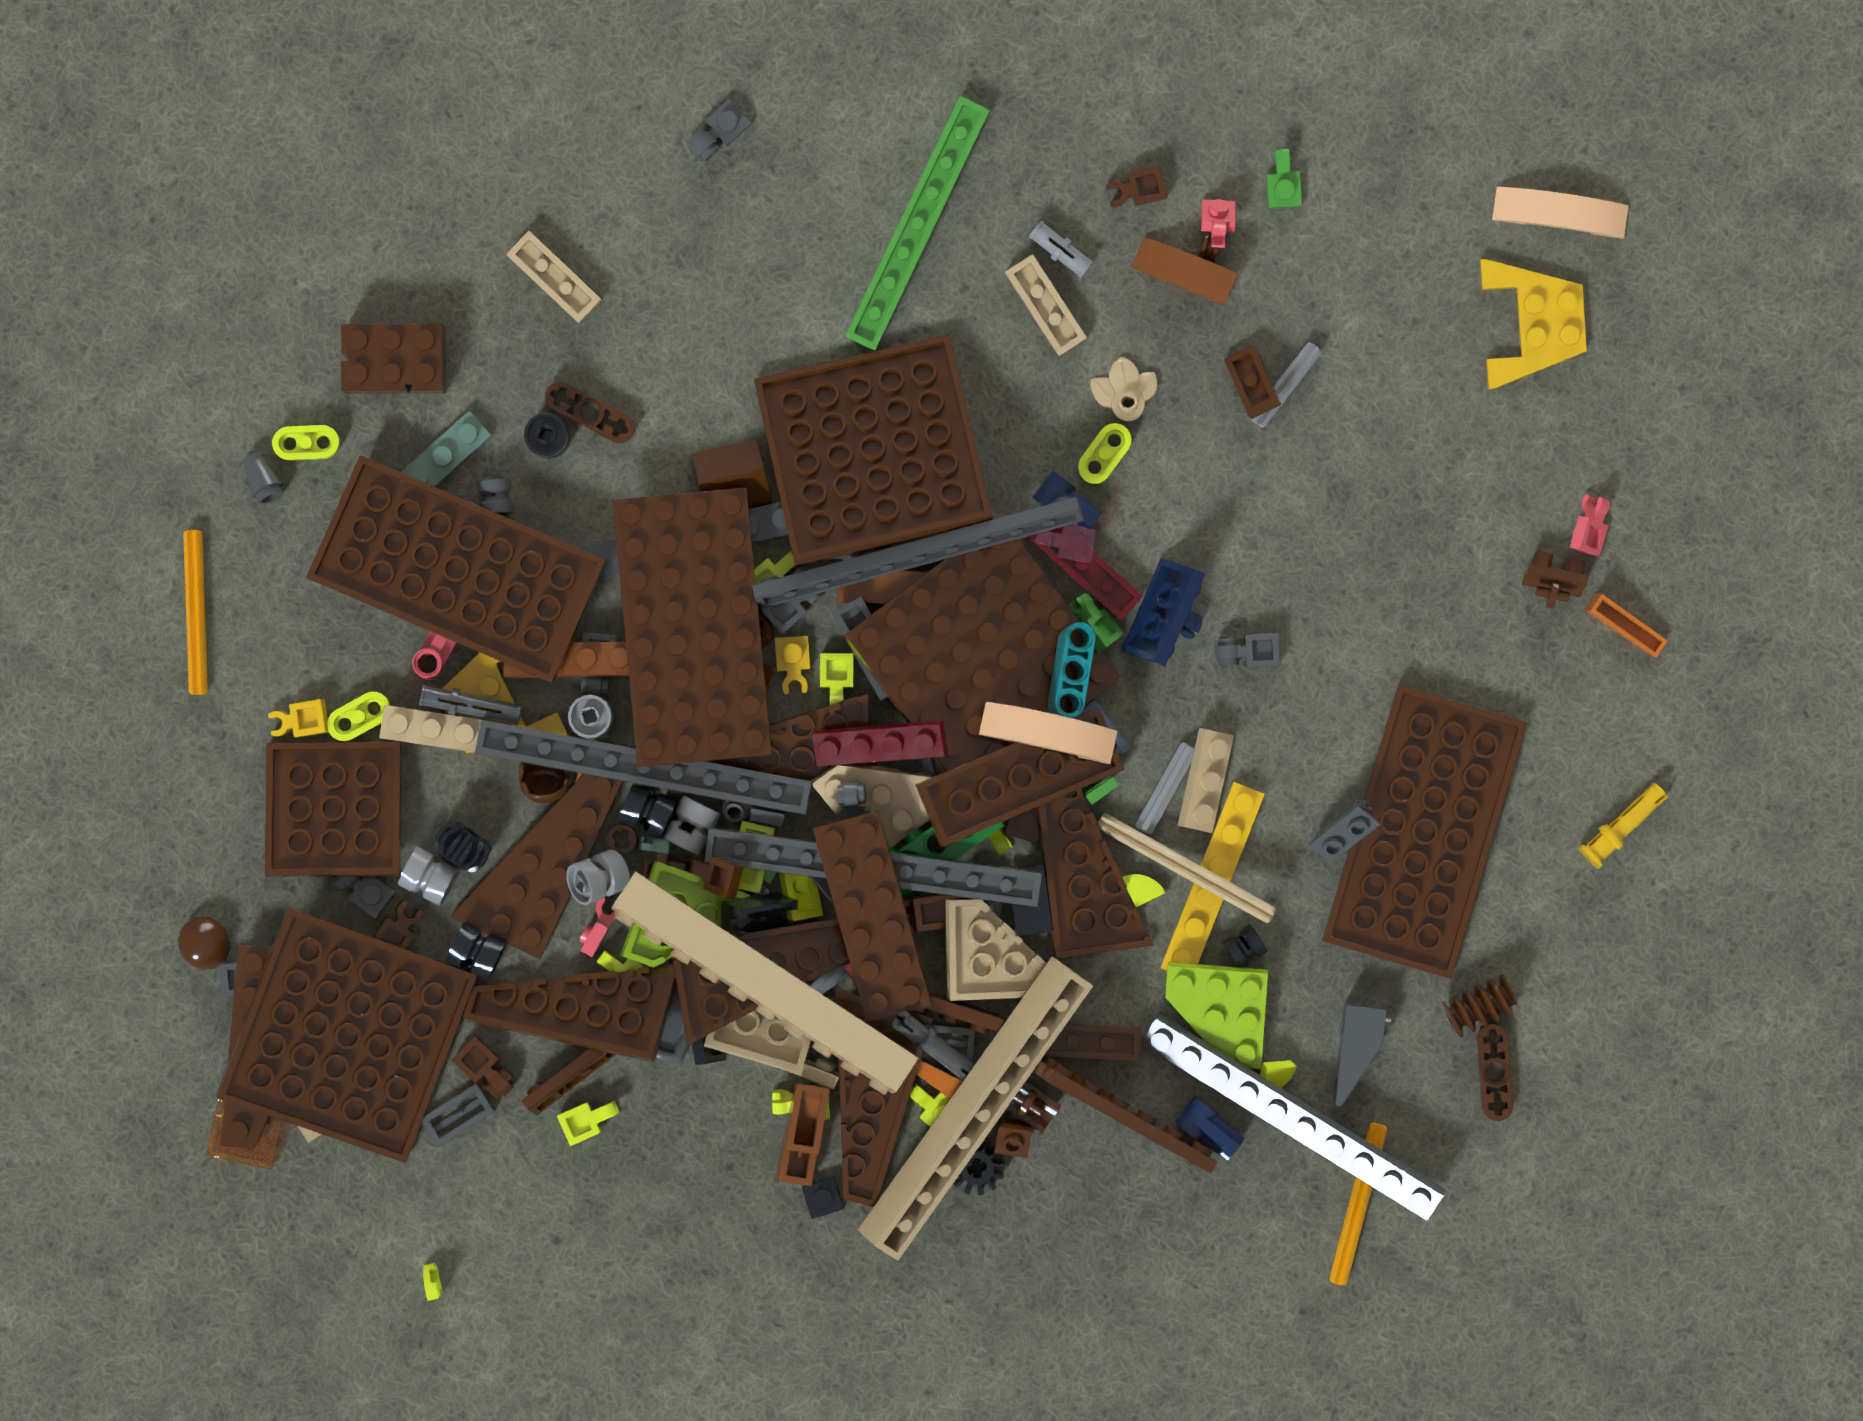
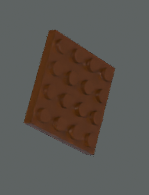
[265,741,402,877]

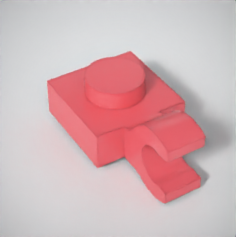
[1201,199,1236,248]
[1570,495,1610,558]
[579,898,616,957]

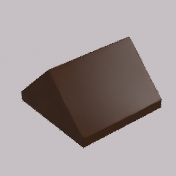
[692,438,773,509]

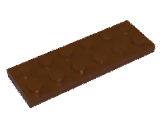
[915,708,1125,847]
[813,810,932,1023]

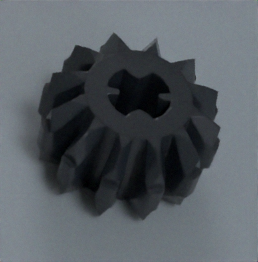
[433,820,492,873]
[954,1139,1005,1196]

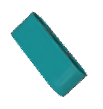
[1048,622,1095,718]

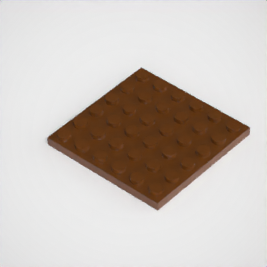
[754,334,993,565]
[843,539,1120,772]
[216,907,477,1163]

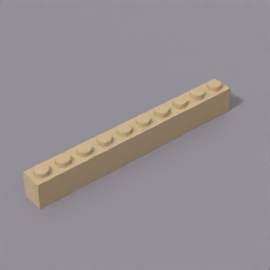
[612,872,918,1095]
[858,956,1093,1260]

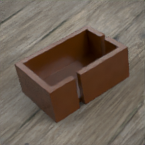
[341,324,446,394]

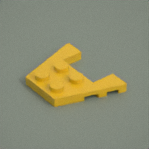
[1480,259,1587,390]
[440,653,569,753]

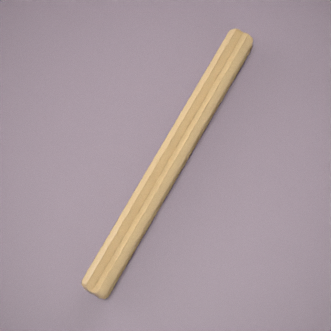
[1097,813,1276,923]

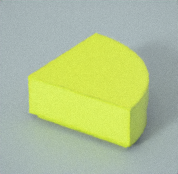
[1123,874,1166,907]
[1260,1060,1297,1088]
[423,1263,443,1301]

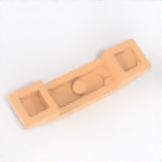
[1492,187,1629,239]
[979,702,1117,764]

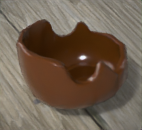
[519,762,570,803]
[178,916,231,970]

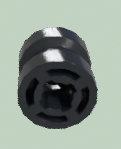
[1222,924,1268,968]

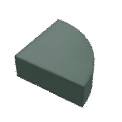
[637,836,671,854]

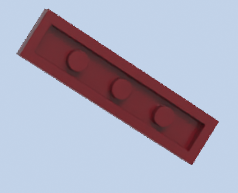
[1027,526,1143,622]
[812,720,948,766]

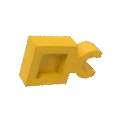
[775,636,811,694]
[268,699,329,738]

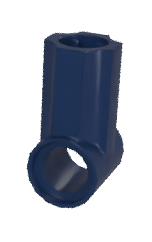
[1032,471,1102,535]
[1175,1096,1245,1160]

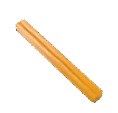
[183,530,208,695]
[1329,1122,1388,1285]

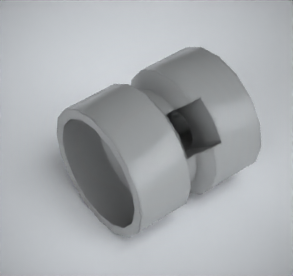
[568,695,614,739]
[663,795,721,856]
[398,847,459,906]
[566,850,630,905]

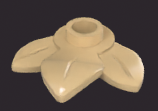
[1090,357,1158,421]

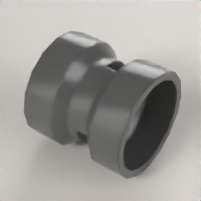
[477,479,513,514]

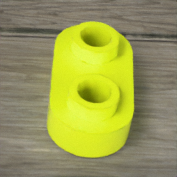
[1078,423,1131,484]
[272,425,341,461]
[327,692,391,741]

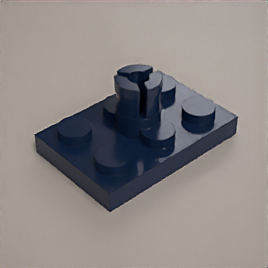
[1121,558,1205,666]

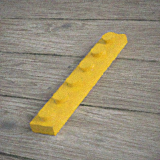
[1160,782,1265,971]

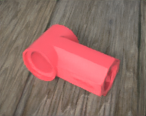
[412,632,457,681]

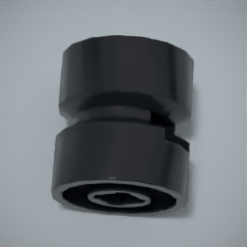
[524,413,571,459]
[618,783,678,839]
[446,922,507,981]

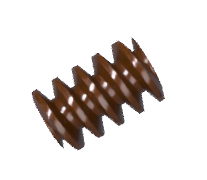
[1442,975,1518,1038]

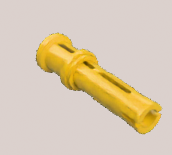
[1578,782,1668,869]

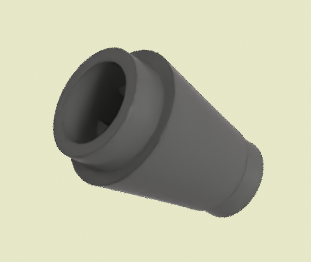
[243,452,283,504]

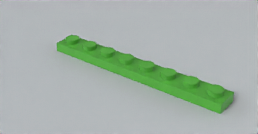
[845,96,990,351]

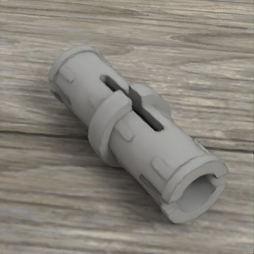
[1029,220,1094,278]

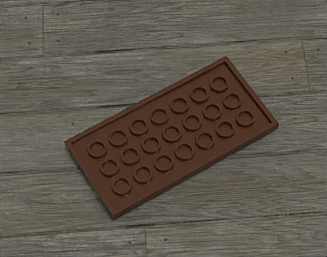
[306,455,606,684]
[613,488,772,768]
[1322,685,1527,979]

